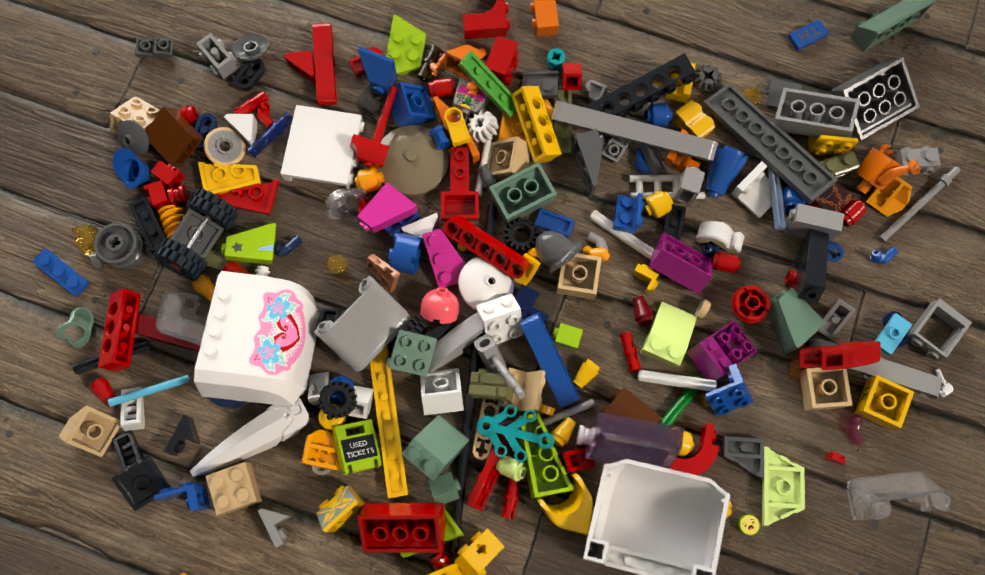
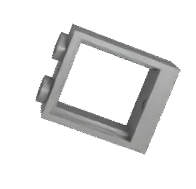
[906,298,972,361]

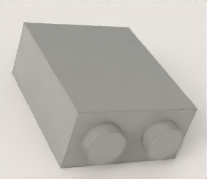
[783,203,844,241]

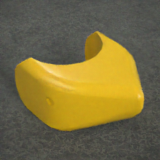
[536,472,593,535]

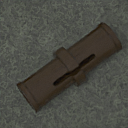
[417,45,441,82]

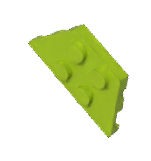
[386,15,427,76]

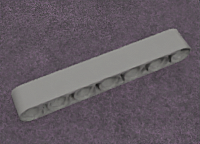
[809,338,942,399]

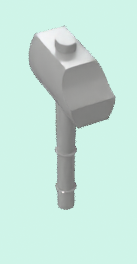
[474,334,526,399]

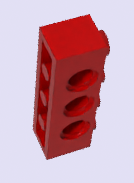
[98,288,141,373]

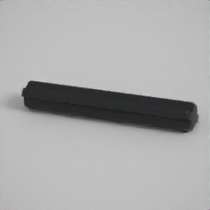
[73,339,151,375]

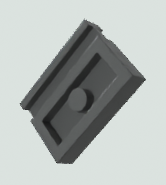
[522,71,559,99]

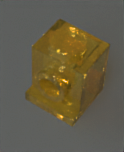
[72,224,99,256]

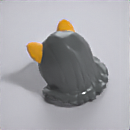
[527,231,582,275]

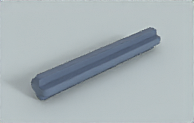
[767,166,787,231]

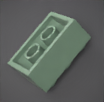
[489,162,557,225]

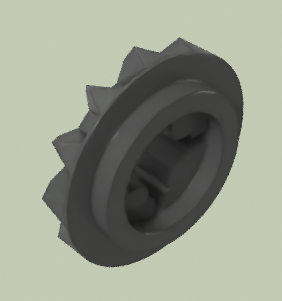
[693,64,722,92]

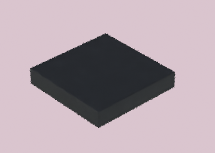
[112,455,171,511]

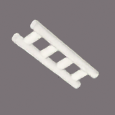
[629,174,705,200]

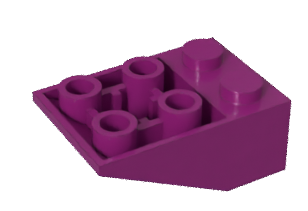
[686,320,758,380]

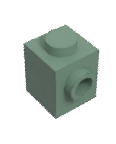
[428,472,461,504]

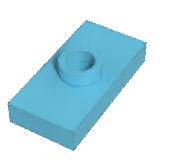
[875,313,912,356]

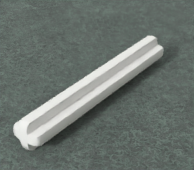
[589,210,654,259]
[638,370,717,391]

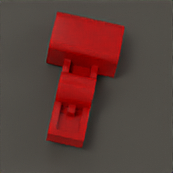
[441,147,479,221]

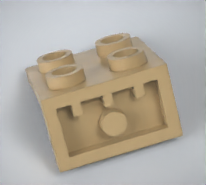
[110,97,160,133]
[499,368,546,412]

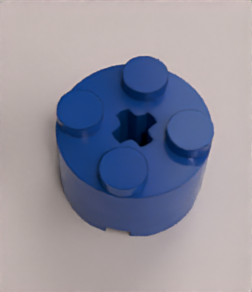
[388,233,423,275]

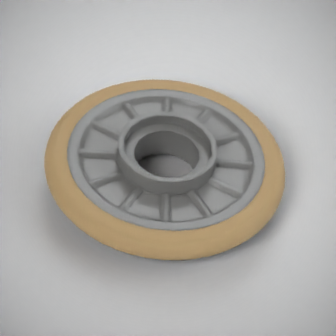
[204,127,246,166]

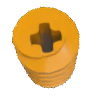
[158,205,185,239]

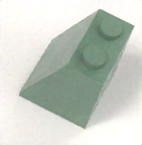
[768,288,826,355]
[402,414,469,481]

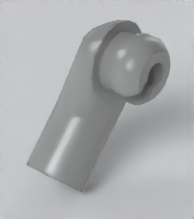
[586,232,608,250]

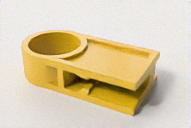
[444,107,471,147]

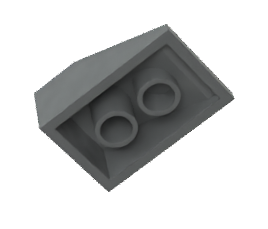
[572,129,604,199]

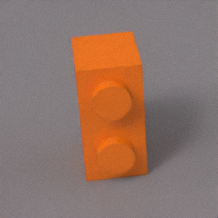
[530,0,559,37]

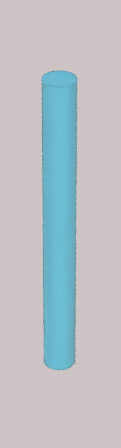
[108,375,190,407]

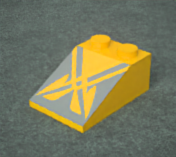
[316,485,365,533]

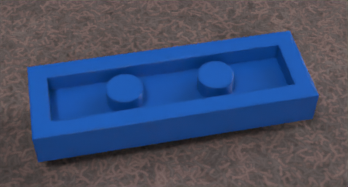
[32,248,90,297]

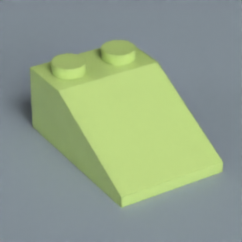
[640,302,697,369]

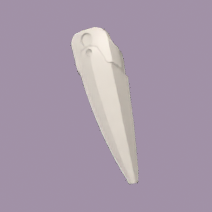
[190,398,309,477]

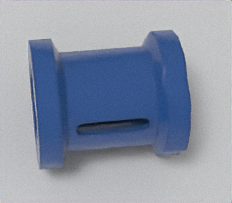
[429,125,452,150]

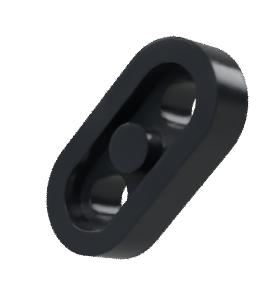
[235,58,266,92]

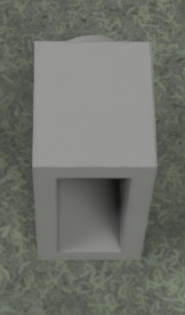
[673,167,705,206]

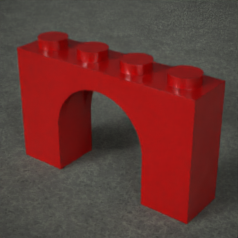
[463,0,510,40]

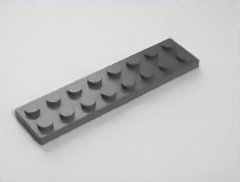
[702,83,838,204]

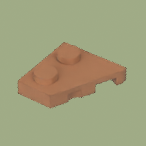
[365,254,400,294]

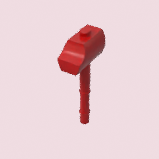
[350,86,397,169]

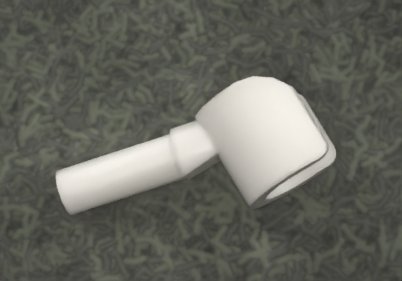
[935,369,953,397]

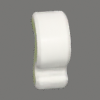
[696,221,745,254]

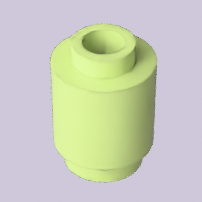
[496,455,527,481]

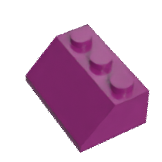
[649,232,712,294]

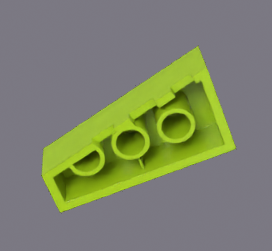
[515,413,574,498]

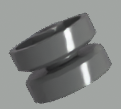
[94,223,146,270]

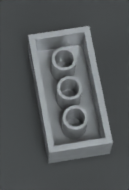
[775,88,860,138]

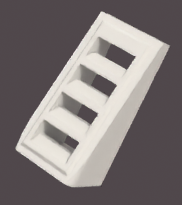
[120,387,145,431]

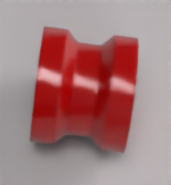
[167,184,189,205]

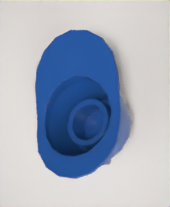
[112,148,150,189]

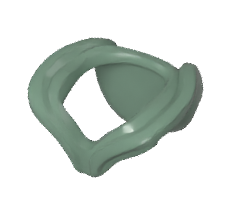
[55,307,94,348]

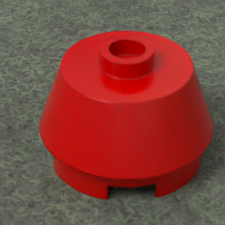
[731,286,771,323]

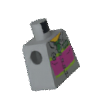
[453,77,490,123]

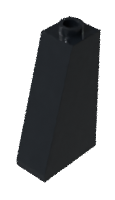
[795,229,829,303]

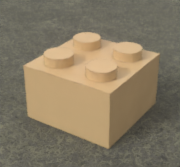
[556,253,602,300]
[799,368,852,411]
[206,462,262,516]

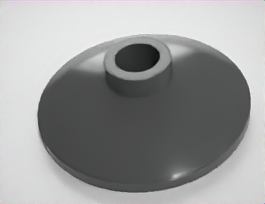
[233,33,269,61]
[117,120,149,156]

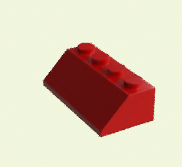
[357,503,446,553]

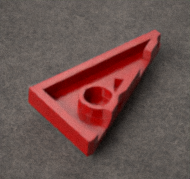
[214,179,280,215]

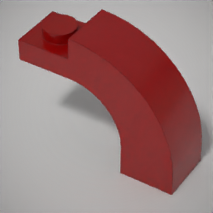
[663,423,720,475]

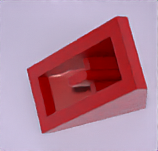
[284,50,316,84]
[560,447,595,474]

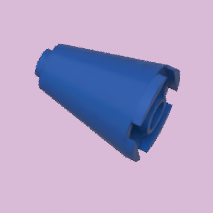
[705,144,748,198]

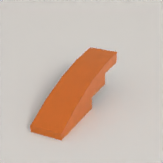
[433,96,480,164]

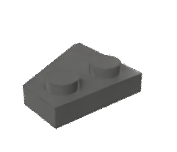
[722,436,764,478]

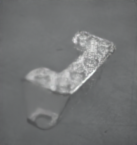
[156,291,207,345]

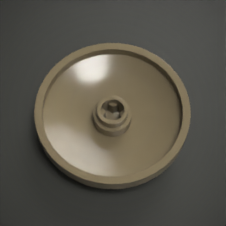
[376,125,449,197]

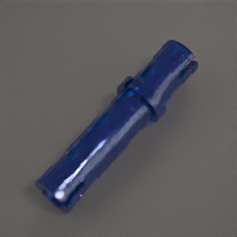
[247,111,293,158]

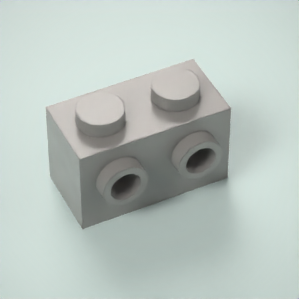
[196,33,238,79]
[891,146,941,176]

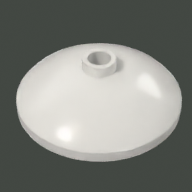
[458,257,514,310]

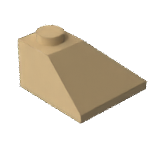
[59,405,120,457]

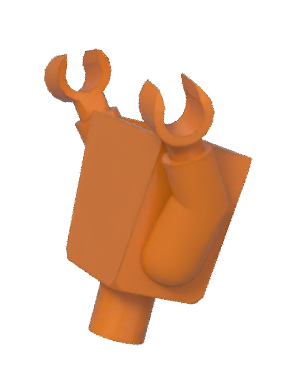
[430,45,487,95]
[857,144,921,194]

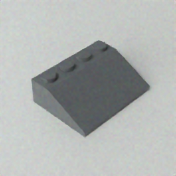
[830,57,920,140]

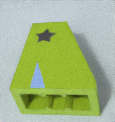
[221,223,276,265]

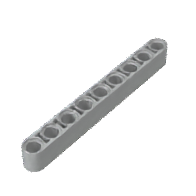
[551,101,718,162]

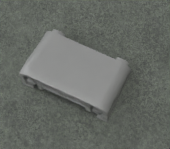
[314,276,410,372]

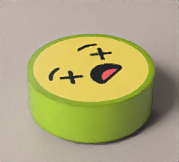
[738,515,760,535]

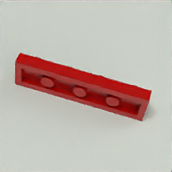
[467,433,511,512]

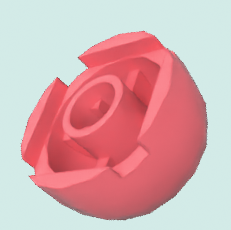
[420,287,459,324]

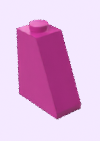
[357,183,418,233]

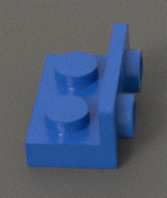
[613,193,645,234]

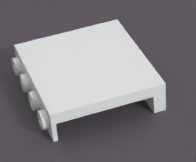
[280,105,366,190]

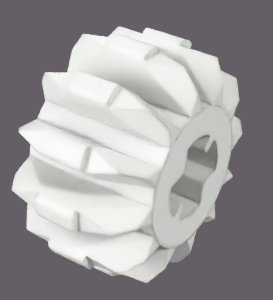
[466,110,499,143]

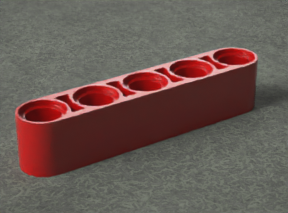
[312,22,337,106]
[443,215,529,279]

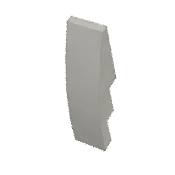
[429,313,485,373]

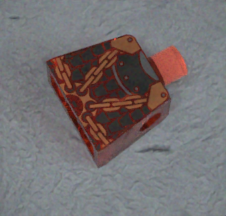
[807,183,855,212]

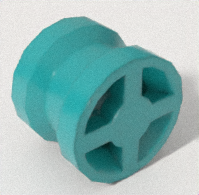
[547,48,565,71]

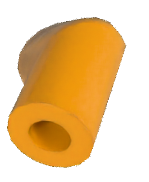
[583,246,610,261]

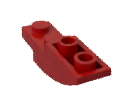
[798,341,881,371]

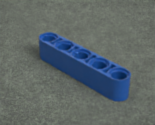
[520,313,580,408]

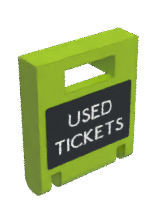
[332,419,382,475]

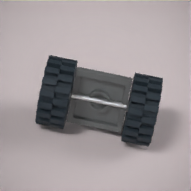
[153,188,239,281]

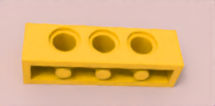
[511,86,562,163]

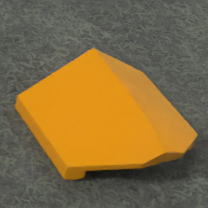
[866,177,912,216]
[301,429,341,471]

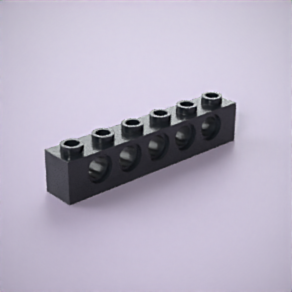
[585,53,695,118]

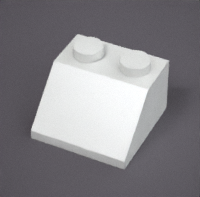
[420,368,464,415]

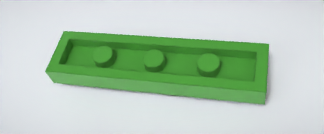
[458,51,516,118]

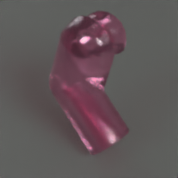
[846,415,865,446]

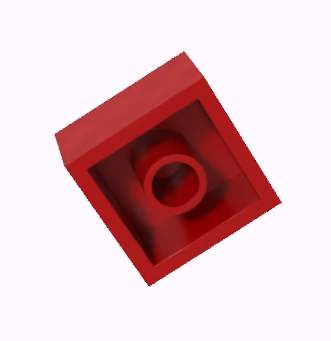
[486,36,520,87]

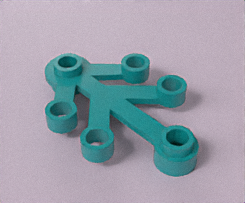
[477,405,555,462]

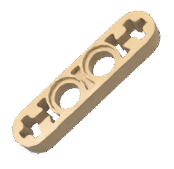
[473,399,500,460]

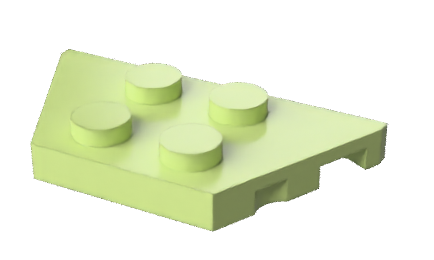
[762,447,805,526]

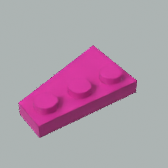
[422,229,465,288]

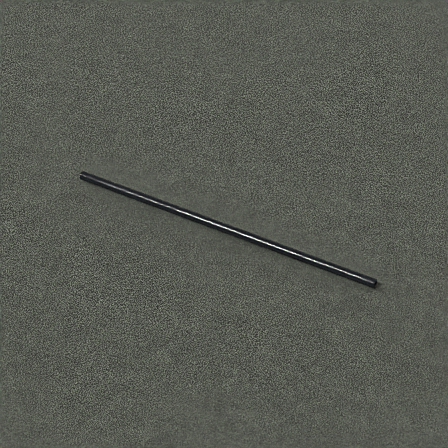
[448,204,497,552]

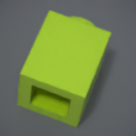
[552,323,583,351]

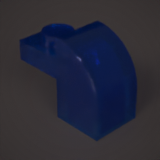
[515,284,550,325]

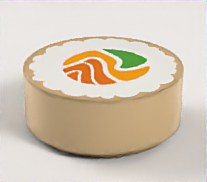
[695,299,711,319]

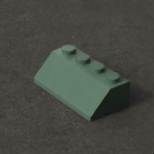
[851,0,937,52]

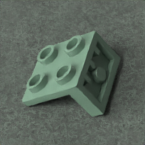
[385,329,437,377]

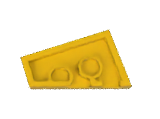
[198,162,262,194]

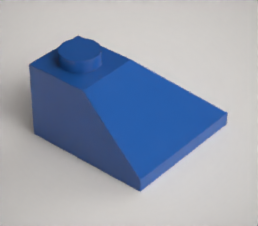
[358,46,397,95]
[391,82,436,126]

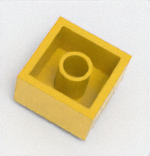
[854,375,914,430]

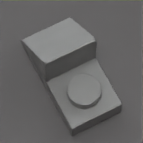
[818,299,856,340]
[258,509,292,548]

